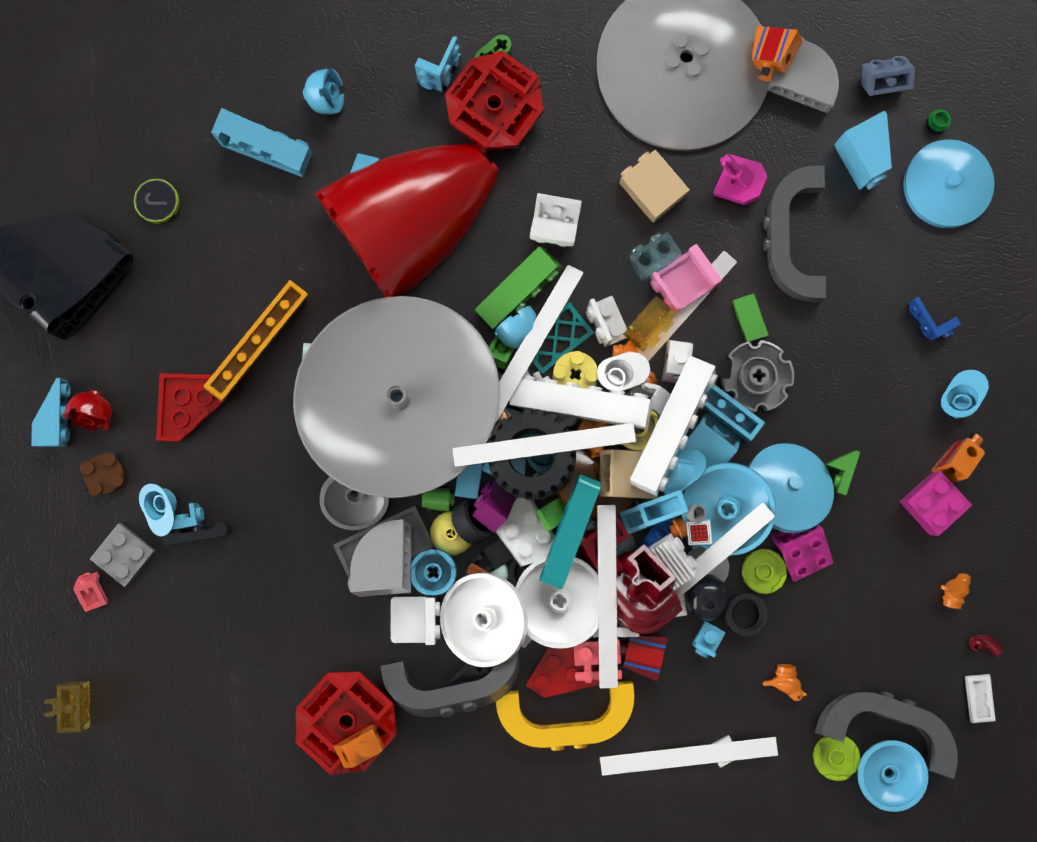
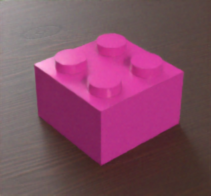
[900,471,972,536]

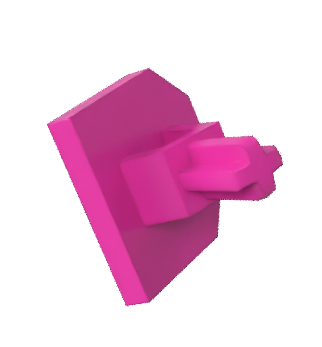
[713,154,768,205]

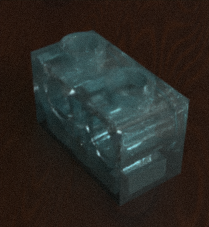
[628,232,682,282]

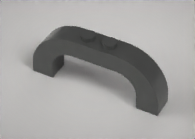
[763,166,826,302]
[381,650,520,717]
[815,691,958,779]

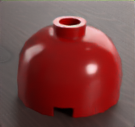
[63,390,112,431]

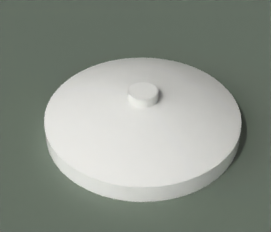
[515,557,599,648]
[440,573,528,667]

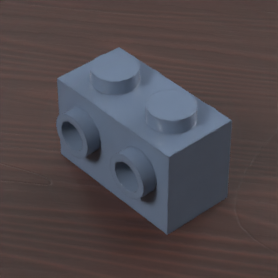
[861,56,915,96]

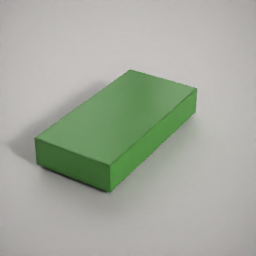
[732,294,768,342]

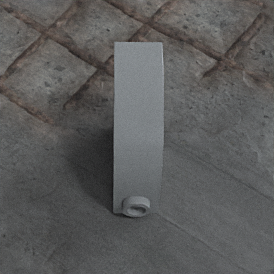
[767,36,839,113]
[348,519,411,597]

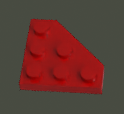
[156,373,228,442]
[525,646,618,698]

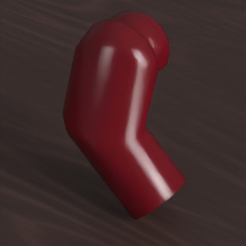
[969,634,1004,656]

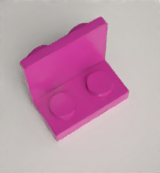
[771,524,833,582]

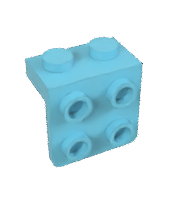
[415,36,461,92]

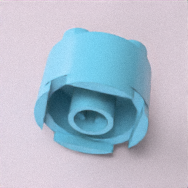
[411,549,457,596]

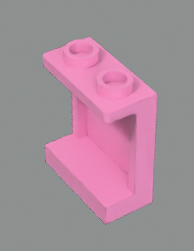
[650,244,722,314]

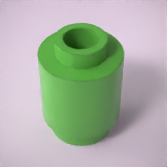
[422,488,455,511]

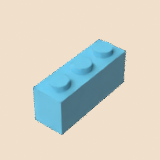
[702,384,765,442]

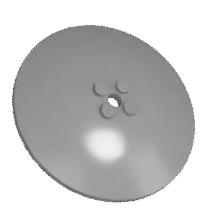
[596,0,770,151]

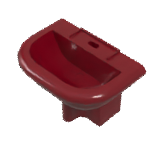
[616,545,683,635]

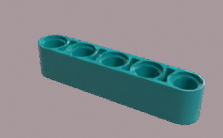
[539,474,601,589]

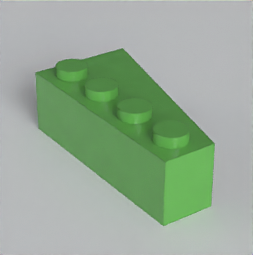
[475,246,564,329]

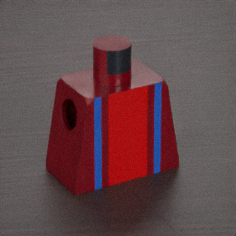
[620,634,668,681]

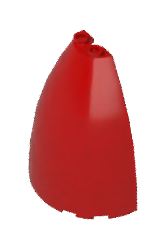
[314,143,499,297]

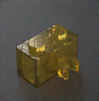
[623,296,676,351]
[44,681,90,733]

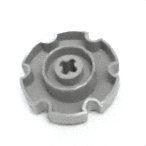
[721,340,794,413]

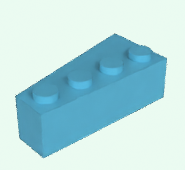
[211,108,313,177]

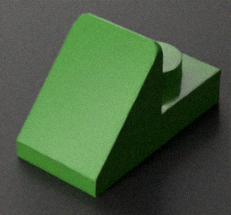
[489,336,515,370]
[825,451,860,496]
[536,498,566,532]

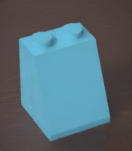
[834,111,892,191]
[676,411,741,468]

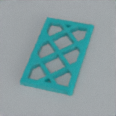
[532,302,594,374]

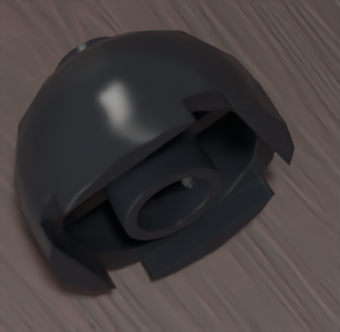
[684,574,730,621]

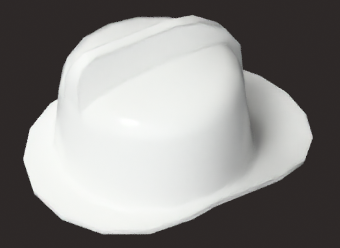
[597,352,650,391]

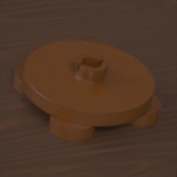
[80,453,124,496]

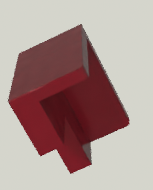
[578,517,630,574]

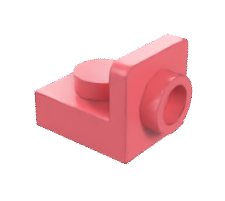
[73,572,108,612]

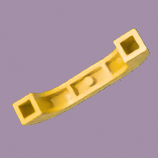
[496,681,634,751]

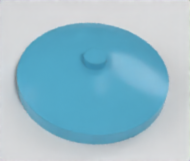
[903,140,994,228]
[748,443,834,533]
[682,462,776,555]

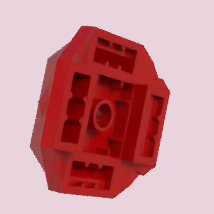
[445,51,544,150]
[296,671,397,775]

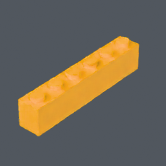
[203,280,308,402]

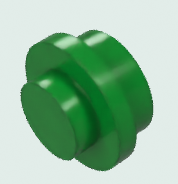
[928,109,951,132]

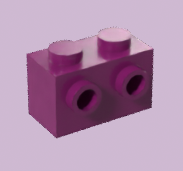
[472,479,516,533]

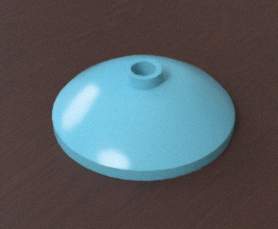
[858,740,928,812]

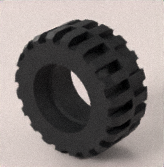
[488,409,576,500]

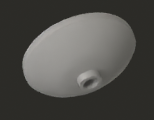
[320,477,389,530]

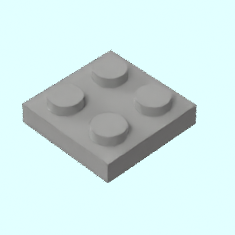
[90,523,156,587]

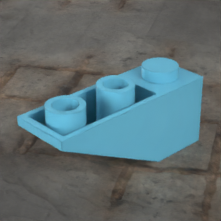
[32,378,71,447]

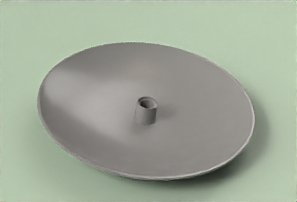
[293,296,500,498]

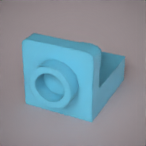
[172,503,204,530]
[691,621,726,659]

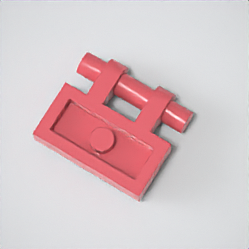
[574,639,622,683]

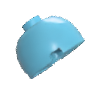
[303,69,344,115]
[494,306,537,349]

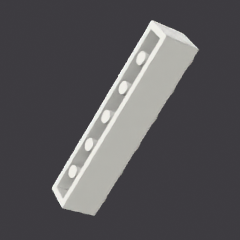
[630,356,718,496]
[509,375,653,430]

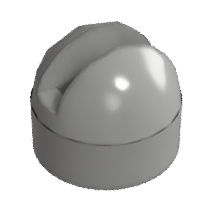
[686,504,706,523]

